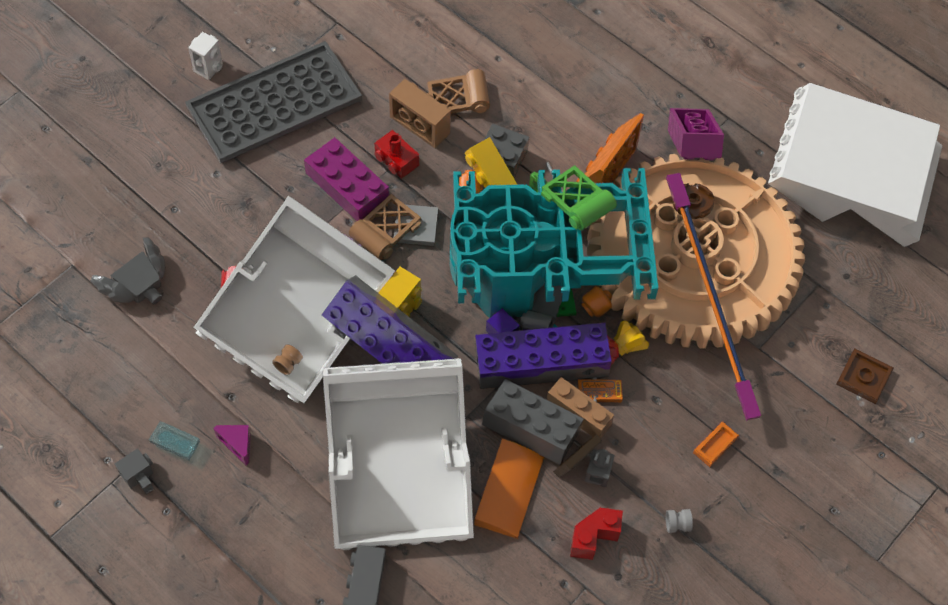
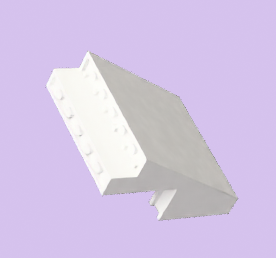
[768,83,942,247]
[193,196,395,403]
[323,359,474,550]

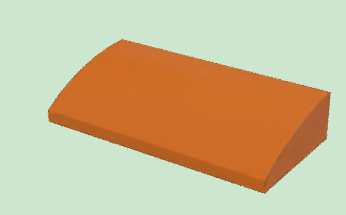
[474,439,544,539]

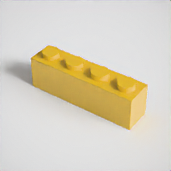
[465,137,518,188]

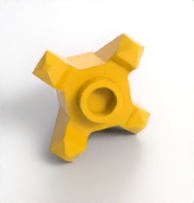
[613,321,649,356]

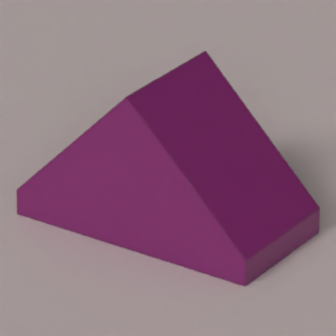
[213,425,251,466]

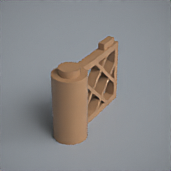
[427,69,490,113]
[349,194,421,260]

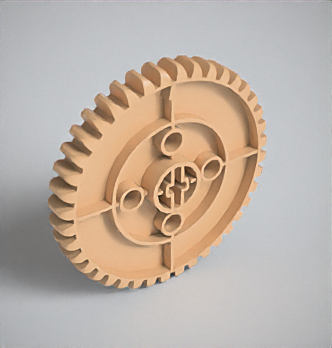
[587,154,805,349]

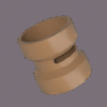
[272,344,303,375]

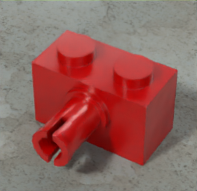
[374,130,419,179]

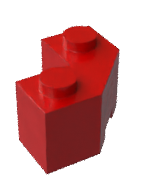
[570,507,623,560]

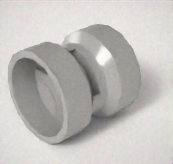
[666,509,693,533]

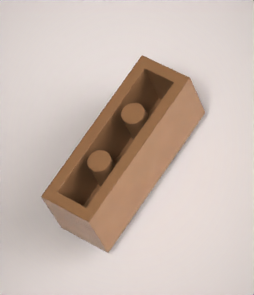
[547,377,614,439]

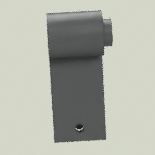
[520,283,562,330]

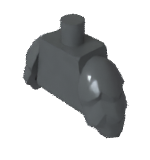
[90,237,166,305]

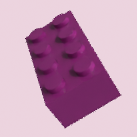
[668,108,724,161]
[304,137,389,221]

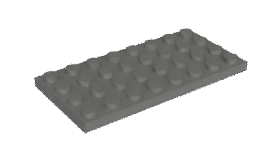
[185,41,362,164]

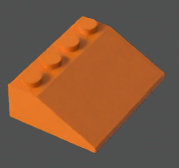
[576,113,644,183]

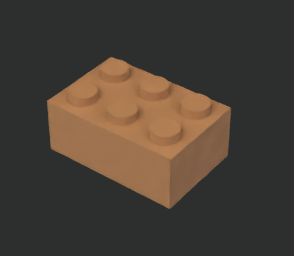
[389,79,451,148]

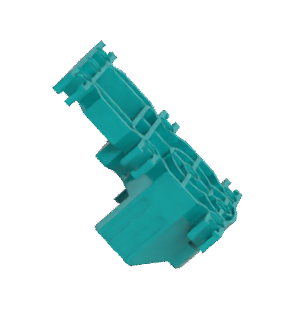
[450,168,659,318]

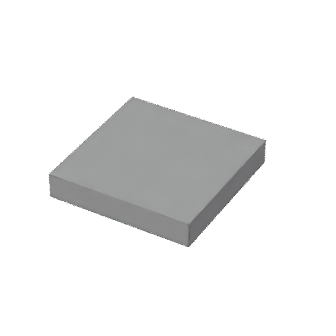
[393,205,438,246]

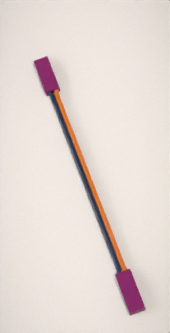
[666,173,761,421]

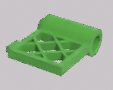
[541,165,617,231]

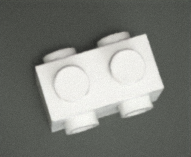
[188,32,223,80]

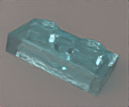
[149,421,200,460]

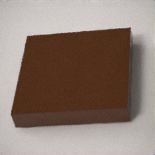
[836,348,894,404]

